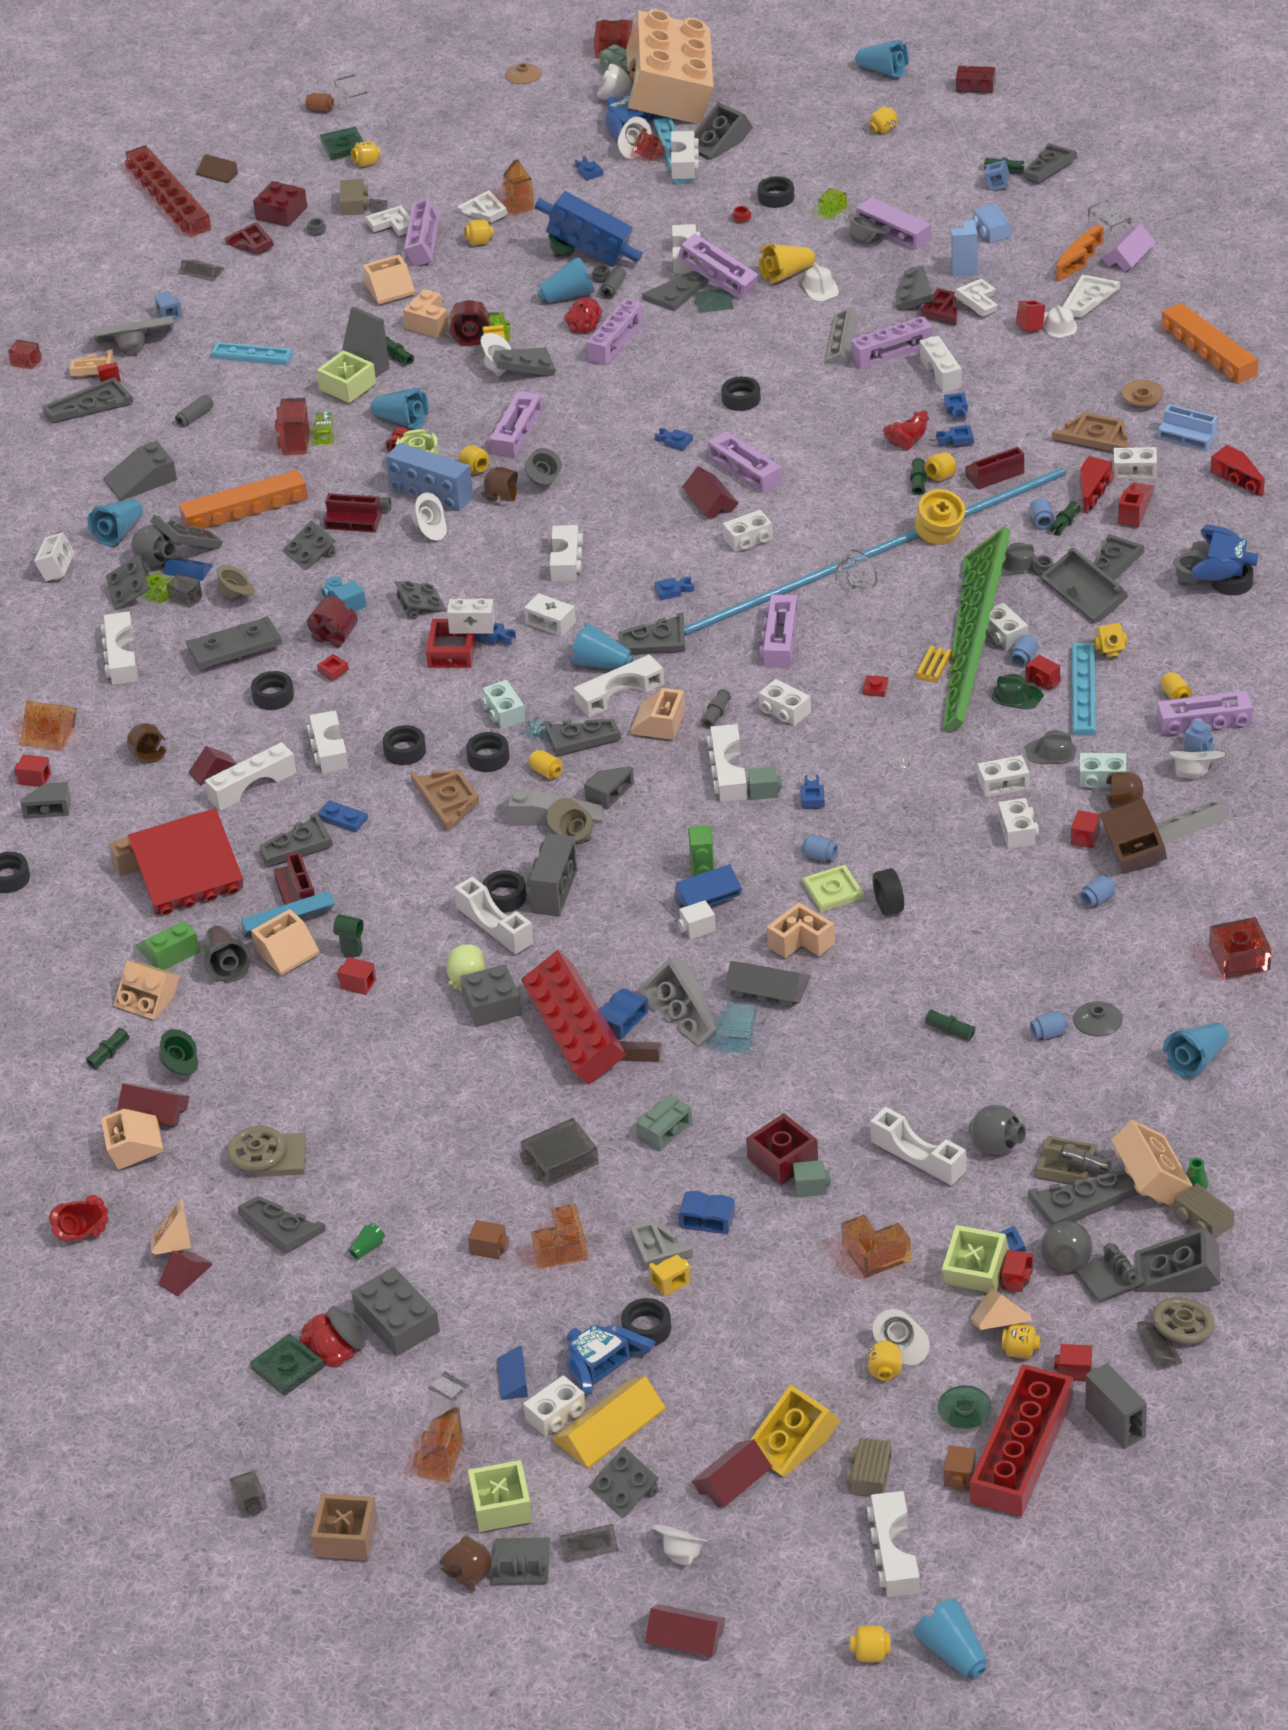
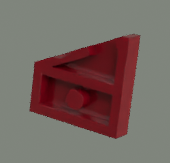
[224,221,274,254]
[921,288,957,325]

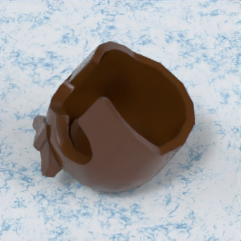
[481,467,518,502]
[127,723,167,762]
[1106,771,1144,808]
[439,1535,491,1592]

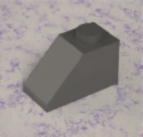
[584,766,634,810]
[20,782,71,819]

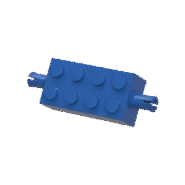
[534,191,643,267]

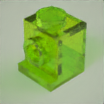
[818,188,847,219]
[488,312,510,341]
[143,572,177,604]

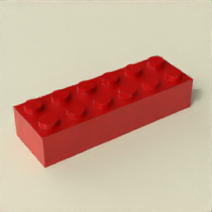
[521,949,626,1084]
[970,1364,1073,1517]

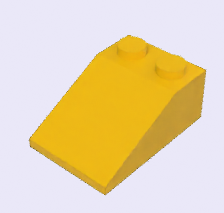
[750,1384,841,1477]

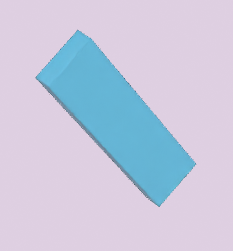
[211,342,293,366]

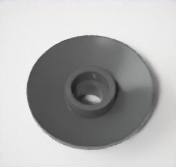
[1074,1001,1123,1036]
[328,1306,366,1349]

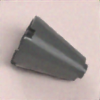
[205,926,253,983]

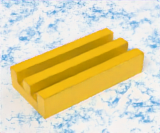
[916,645,952,683]

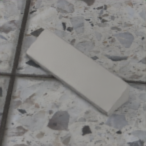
[825,307,858,364]
[1156,801,1228,845]

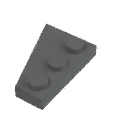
[895,266,935,311]
[493,347,556,376]
[150,515,223,550]
[543,719,621,756]

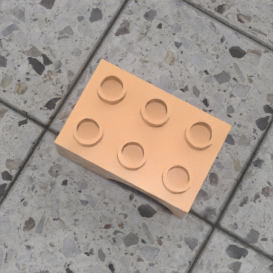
[626,9,713,124]

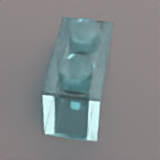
[716,1002,757,1054]

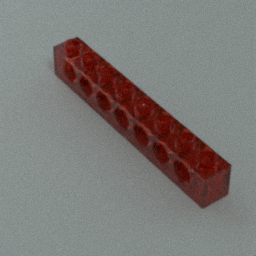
[125,145,211,237]

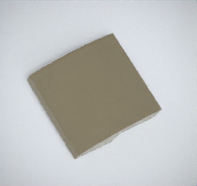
[1035,1136,1097,1184]

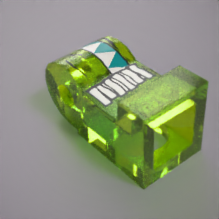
[313,412,334,445]

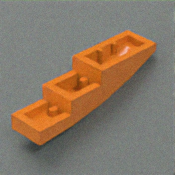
[1056,224,1104,282]

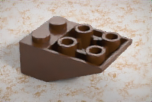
[1099,798,1167,874]

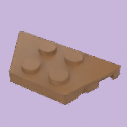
[1052,412,1130,452]
[410,770,479,830]

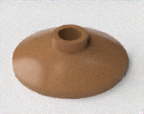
[505,63,542,84]
[1122,380,1164,406]

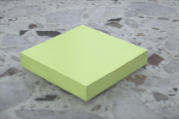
[802,865,864,912]

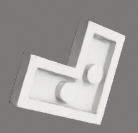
[366,206,410,236]
[954,279,998,317]

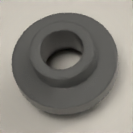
[307,218,326,234]
[592,265,611,281]
[1032,555,1054,575]

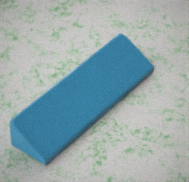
[241,891,335,936]

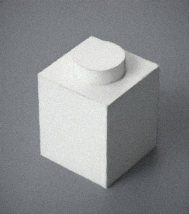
[678,900,716,940]

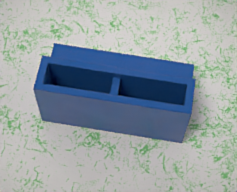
[674,864,742,908]

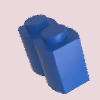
[599,988,649,1039]
[678,1191,735,1234]

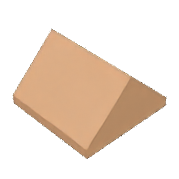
[150,1198,191,1255]
[970,1288,1032,1330]

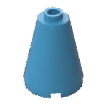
[855,40,909,78]
[537,257,595,303]
[370,388,429,429]
[87,499,143,546]
[570,622,634,670]
[1163,1022,1229,1078]
[913,1598,988,1678]

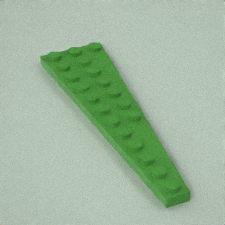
[943,526,1011,732]

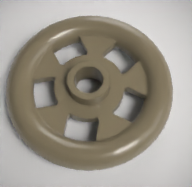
[227,1126,286,1172]
[1152,1297,1215,1344]

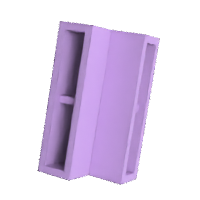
[1101,223,1156,271]

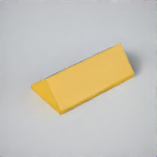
[552,1376,666,1469]

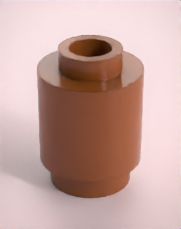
[305,93,334,112]

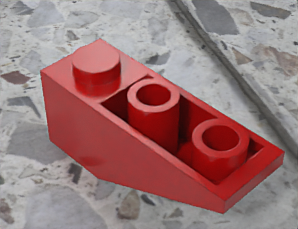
[1211,445,1265,497]
[1080,456,1114,514]
[1118,482,1154,527]

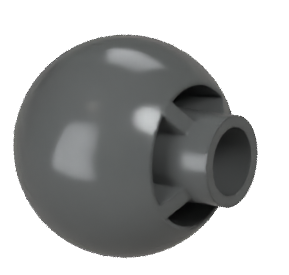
[131,525,176,567]
[969,1105,1026,1155]
[1041,1221,1093,1273]

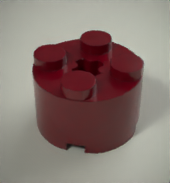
[449,300,490,346]
[307,596,358,648]

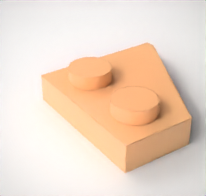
[69,350,114,377]

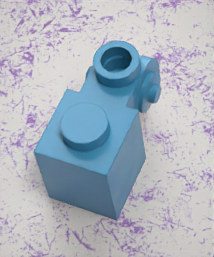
[321,577,366,611]

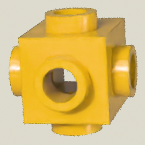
[1093,623,1127,658]

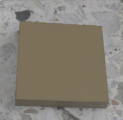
[254,1133,306,1177]

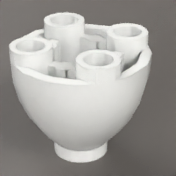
[596,63,633,101]

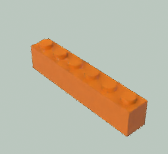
[1161,302,1258,384]
[179,469,308,529]

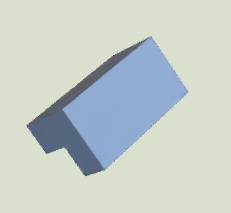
[951,220,978,276]
[1158,404,1218,451]

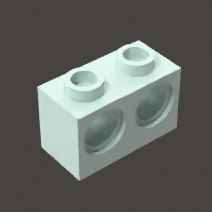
[481,680,526,729]
[1080,753,1126,788]

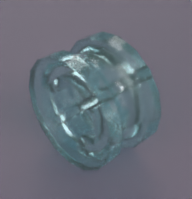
[526,717,546,740]

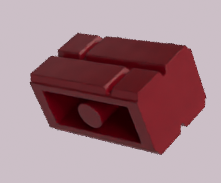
[956,66,996,93]

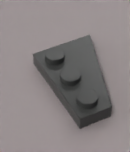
[1023,143,1077,183]
[642,271,709,311]
[1093,534,1144,580]
[618,612,685,654]
[259,812,333,867]
[238,1196,325,1253]

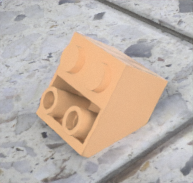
[363,254,415,305]
[630,688,685,740]
[251,909,320,975]
[113,960,180,1020]
[101,1109,164,1170]

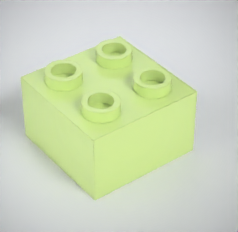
[316,350,376,403]
[942,1225,1009,1292]
[468,1460,533,1532]

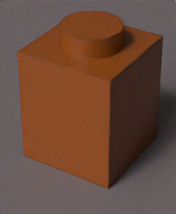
[468,1220,509,1260]
[944,1445,976,1490]

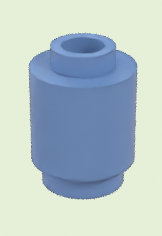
[1029,498,1054,529]
[1010,635,1039,667]
[802,835,838,862]
[1079,875,1115,908]
[1030,1010,1068,1040]

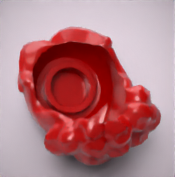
[565,297,603,334]
[883,410,929,451]
[49,1194,109,1242]
[299,1312,355,1368]

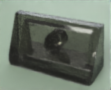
[180,259,224,282]
[1137,1321,1182,1371]
[559,1524,619,1563]

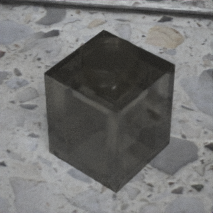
[166,573,202,608]
[229,1470,267,1518]

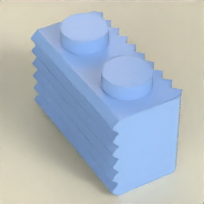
[972,203,1012,243]

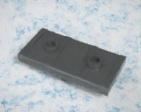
[1040,547,1128,623]
[186,616,282,669]

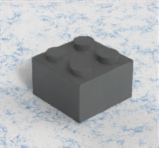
[460,964,522,1027]

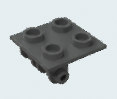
[282,520,336,571]
[106,555,150,610]
[394,581,447,619]
[1075,1243,1145,1301]
[588,1447,659,1519]
[492,1537,550,1584]

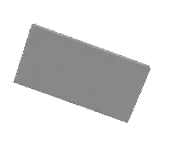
[93,316,174,341]

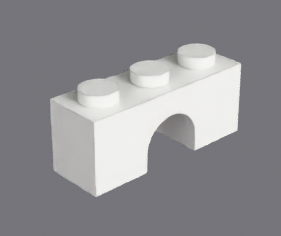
[671,131,699,179]
[672,224,701,274]
[920,336,962,392]
[550,525,583,581]
[307,710,349,773]

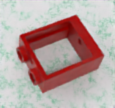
[426,619,476,668]

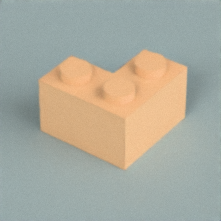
[403,289,449,338]
[767,903,835,958]

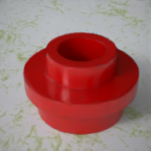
[732,206,751,222]

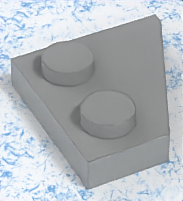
[630,1220,693,1269]

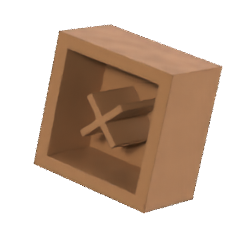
[311,1494,378,1561]

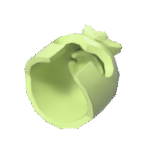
[447,944,485,992]

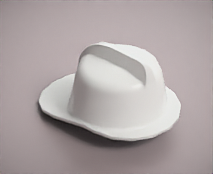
[618,117,651,159]
[802,263,839,301]
[1043,305,1077,338]
[480,333,511,377]
[411,493,447,541]
[1169,751,1225,779]
[872,1309,930,1366]
[652,1525,709,1565]

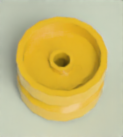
[914,489,966,545]

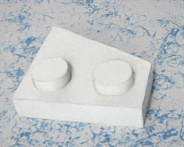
[457,190,508,223]

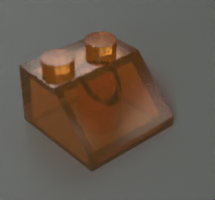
[502,159,534,216]
[20,701,77,750]
[414,1407,464,1482]

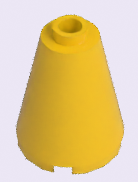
[758,244,815,284]

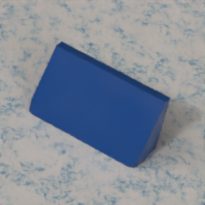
[164,557,213,581]
[497,1346,528,1400]

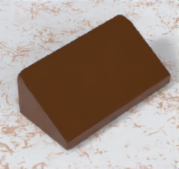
[196,154,238,183]
[619,1041,662,1062]

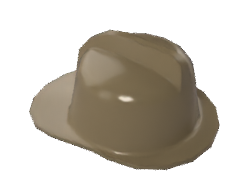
[216,565,255,600]
[547,798,593,843]

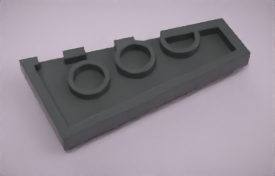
[42,377,134,422]
[1028,1170,1138,1226]

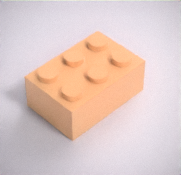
[1111,1119,1193,1207]

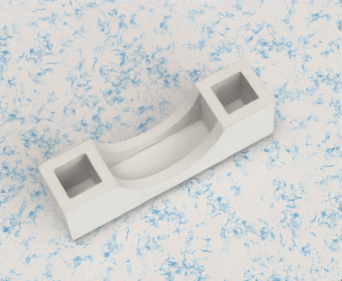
[101,611,138,685]
[574,654,665,718]
[707,724,747,802]
[205,742,297,811]
[454,876,534,955]
[870,1107,967,1186]
[867,1491,920,1597]

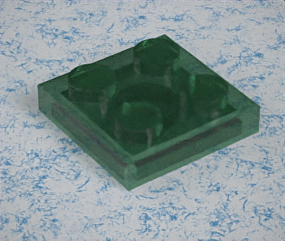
[320,126,364,160]
[250,1333,324,1396]

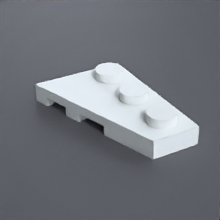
[1062,275,1120,318]

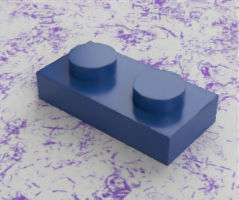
[318,800,368,833]

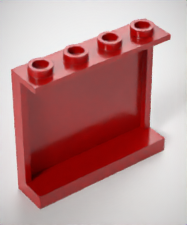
[128,808,243,915]

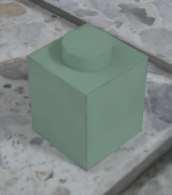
[748,767,782,800]
[793,1160,831,1198]

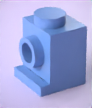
[985,160,1010,191]
[154,291,182,320]
[1184,720,1215,752]

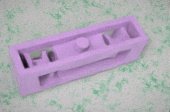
[404,198,440,266]
[677,233,758,299]
[587,299,644,365]
[851,316,933,369]
[488,391,542,458]
[707,431,782,493]
[760,595,798,667]
[1157,691,1253,735]

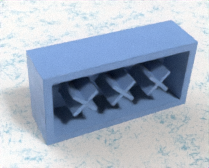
[386,443,473,511]

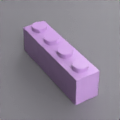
[856,197,932,250]

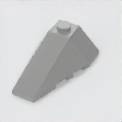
[509,790,603,826]
[638,958,717,1046]

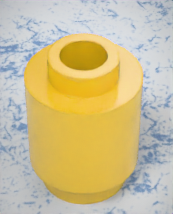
[1161,672,1192,700]
[529,750,562,780]

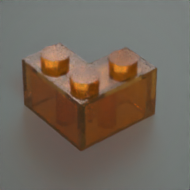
[531,1204,588,1270]
[841,1214,911,1278]

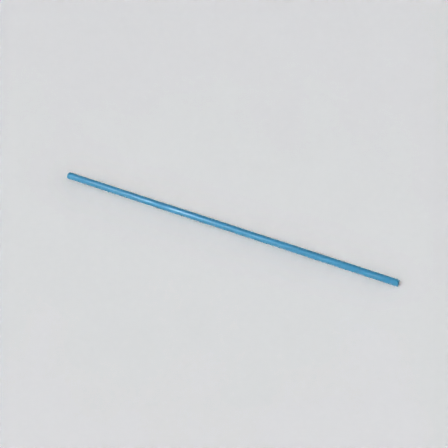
[684,467,1066,636]

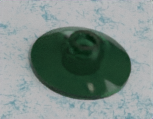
[938,1385,992,1429]

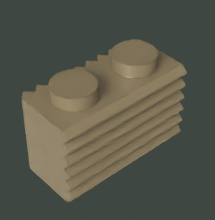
[340,179,369,216]
[1175,1183,1235,1239]
[846,1437,892,1496]

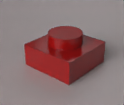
[97,362,121,382]
[317,654,349,680]
[862,675,889,697]

